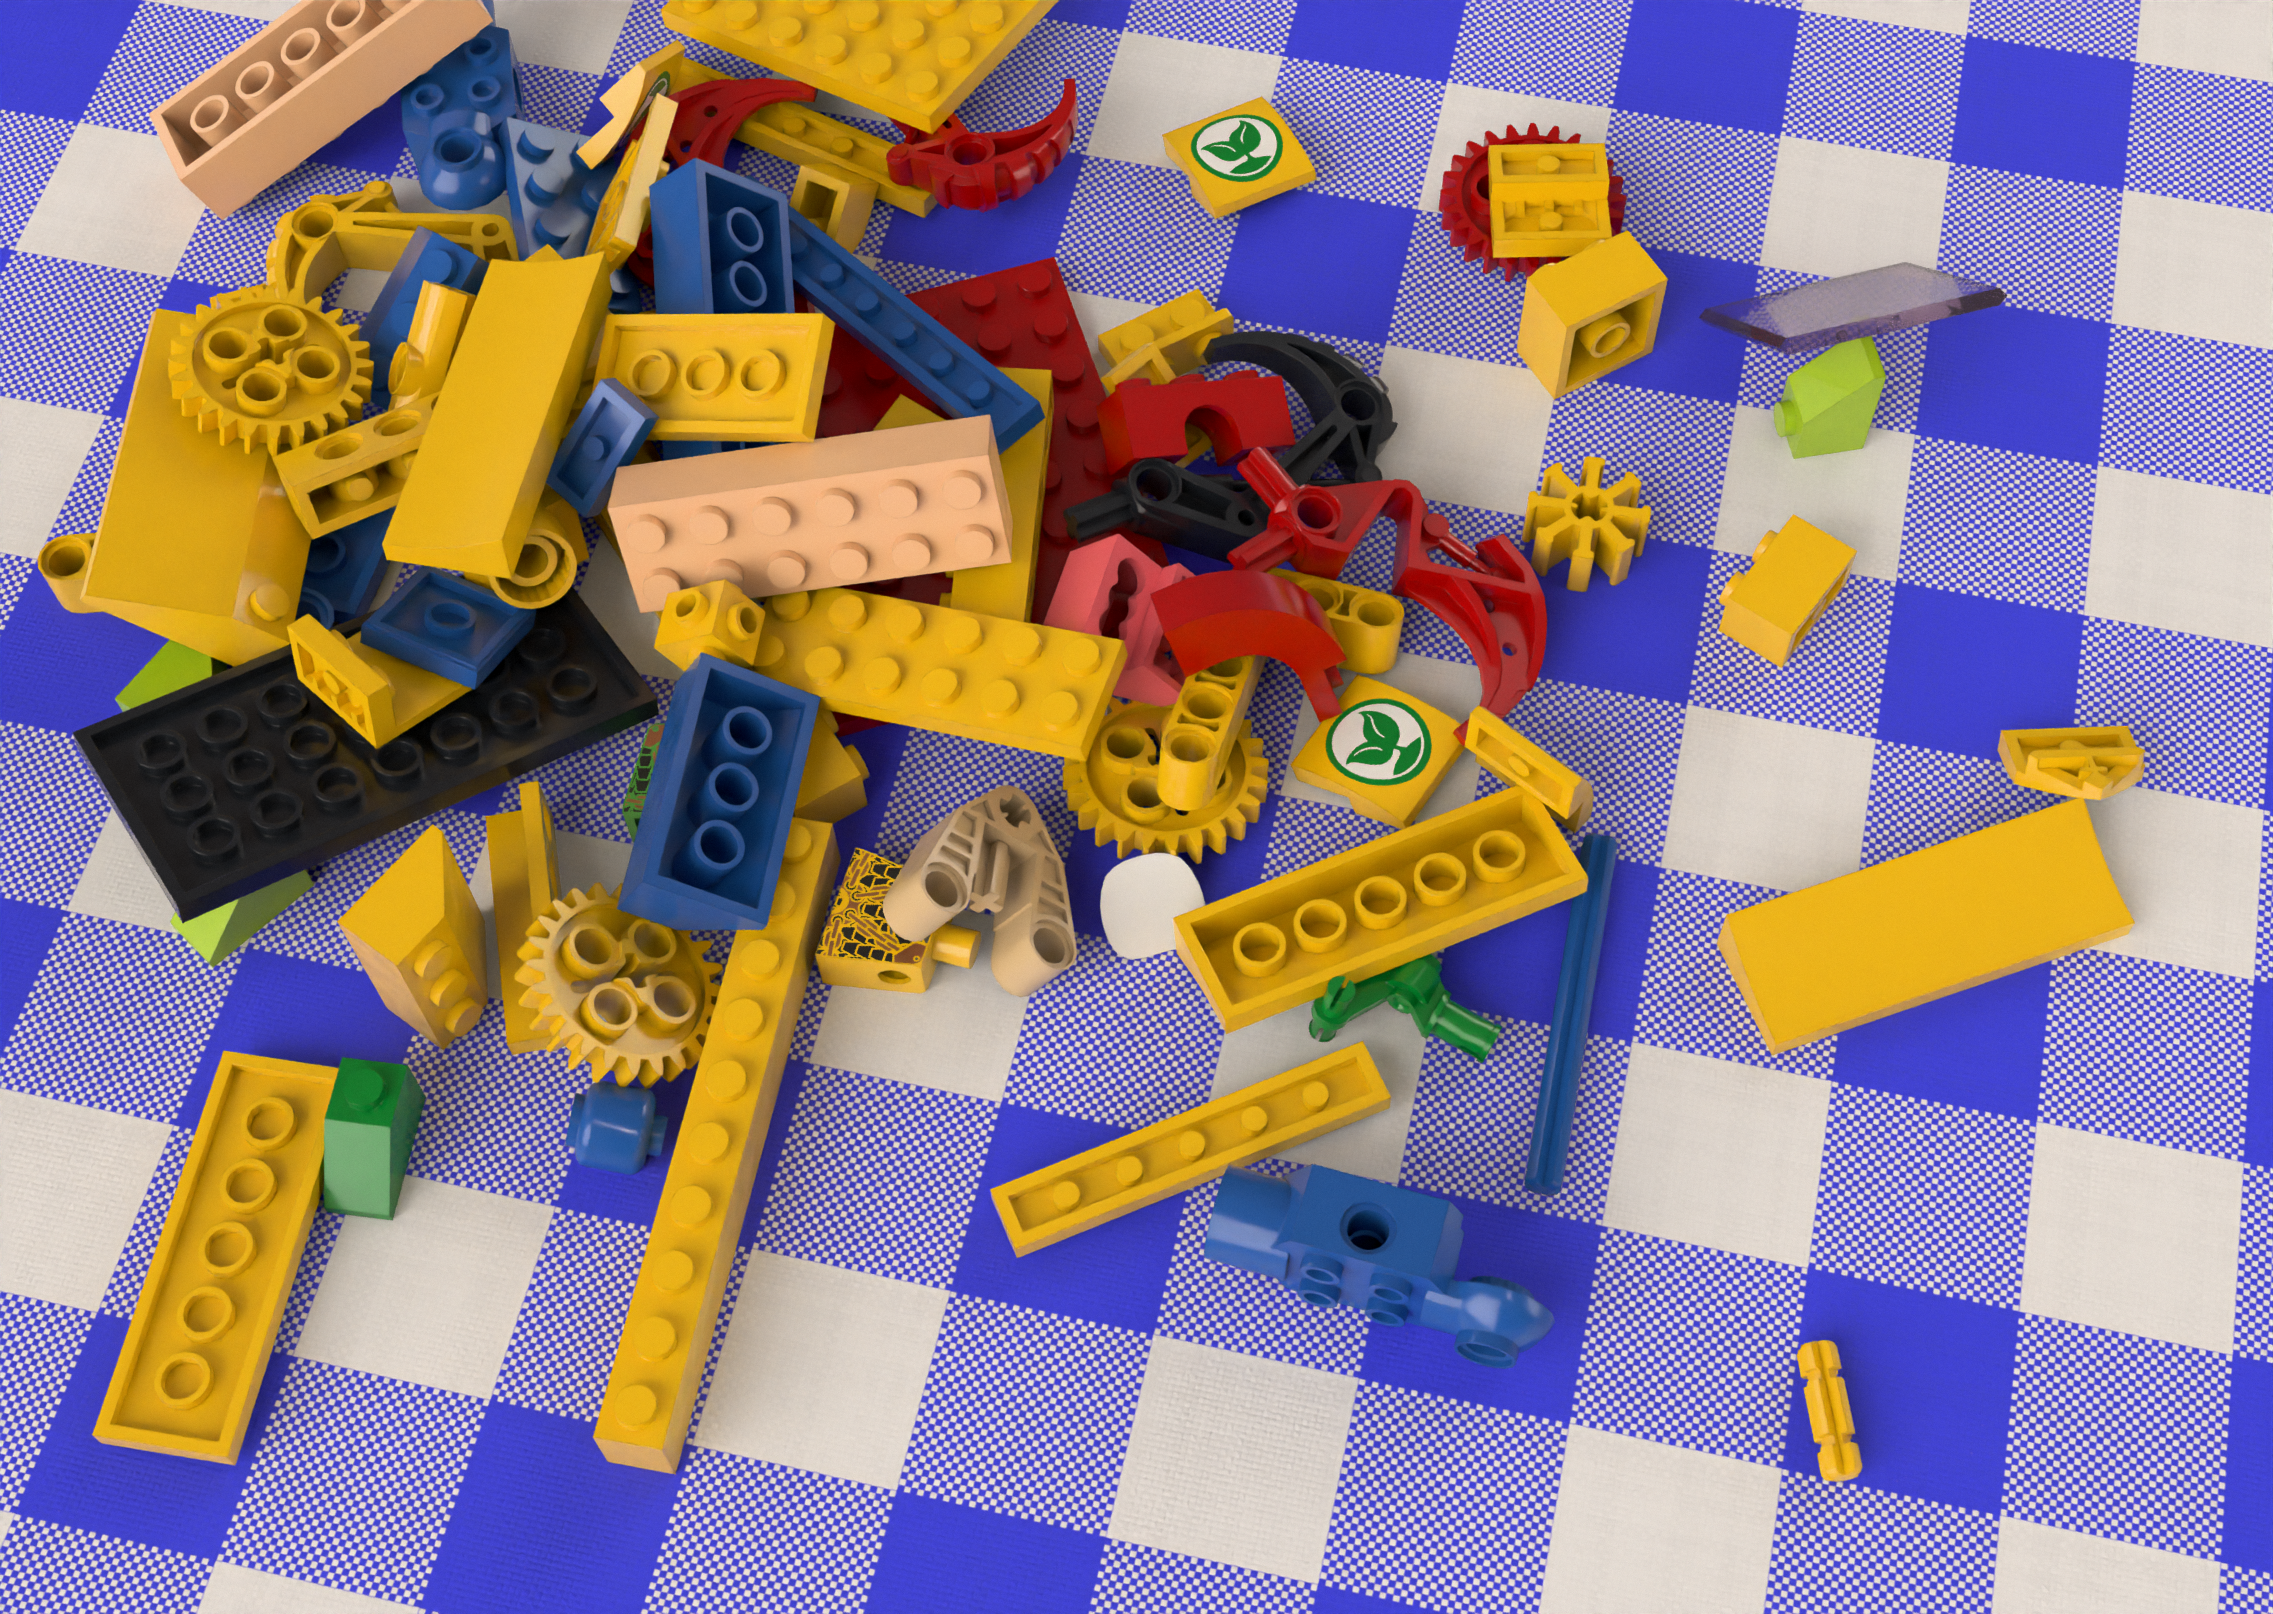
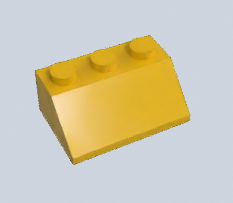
[337,824,488,1050]

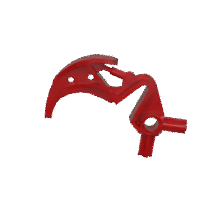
[621,78,819,313]
[1227,446,1547,747]

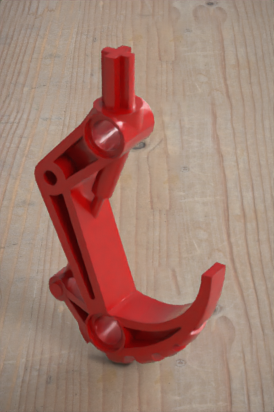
[886,78,1078,213]

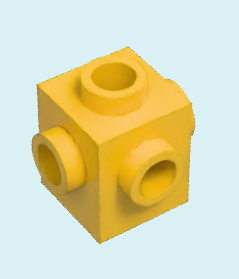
[654,579,766,671]

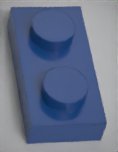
[546,378,659,518]

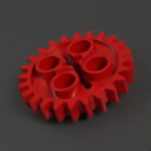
[1439,123,1627,282]

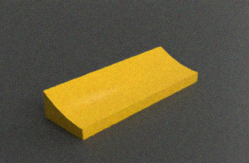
[382,251,613,579]
[1173,785,1588,1034]
[1716,798,2135,1055]

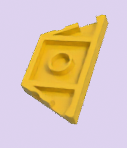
[584,93,678,275]

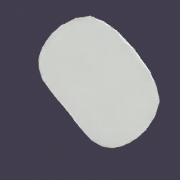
[1100,853,1205,960]

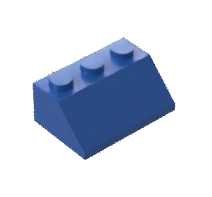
[359,225,489,411]

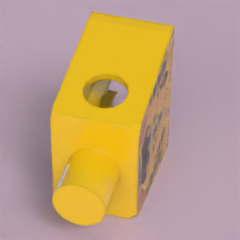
[815,848,981,994]

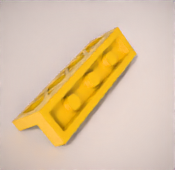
[485,781,562,1055]

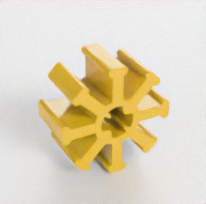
[1522,456,1651,592]

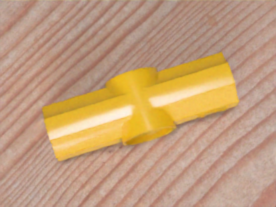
[387,280,477,412]

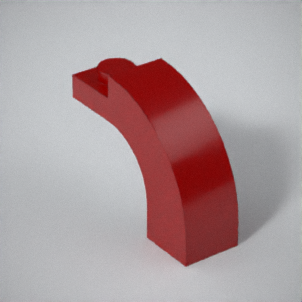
[1150,570,1347,722]

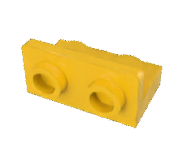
[1098,288,1234,377]

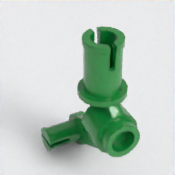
[1309,954,1502,1064]

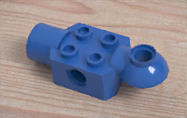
[400,0,526,210]
[1204,1164,1555,1369]

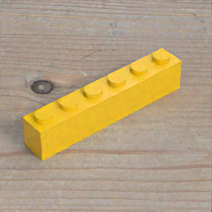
[939,367,1054,623]

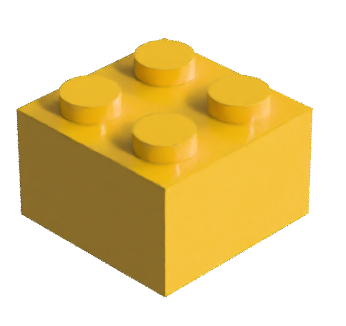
[1516,230,1668,400]

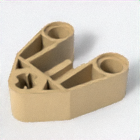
[883,785,1077,997]

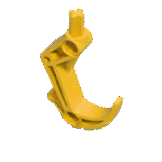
[265,181,519,304]

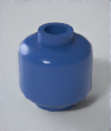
[565,1081,668,1175]

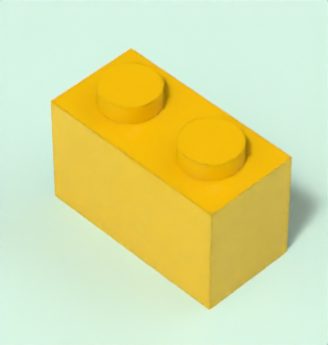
[1718,514,1857,668]

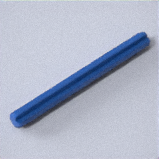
[1524,833,1618,1196]

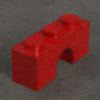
[1096,370,1296,476]

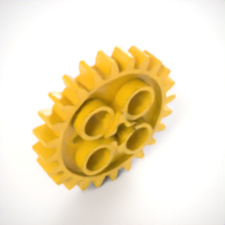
[168,285,374,457]
[1063,696,1269,864]
[514,882,723,1089]

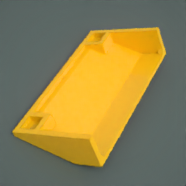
[80,308,333,667]

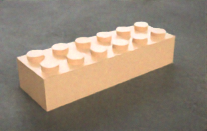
[149,0,493,220]
[607,415,1013,613]

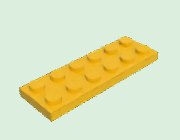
[745,587,1128,761]
[92,1051,339,1466]

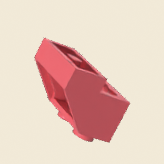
[1043,534,1195,707]

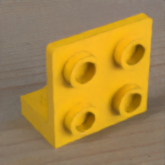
[287,613,472,749]

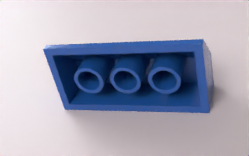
[617,652,821,930]

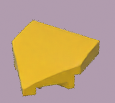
[1997,726,2145,800]

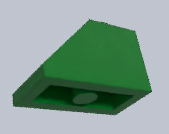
[324,1057,426,1221]

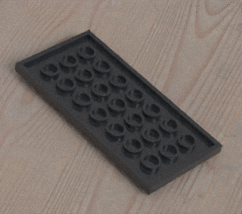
[72,575,659,923]

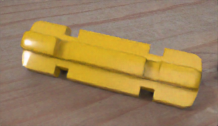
[1797,1340,1863,1482]

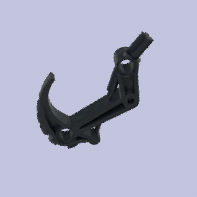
[1063,331,1398,564]

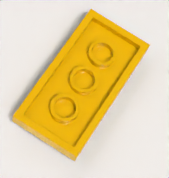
[591,313,835,443]

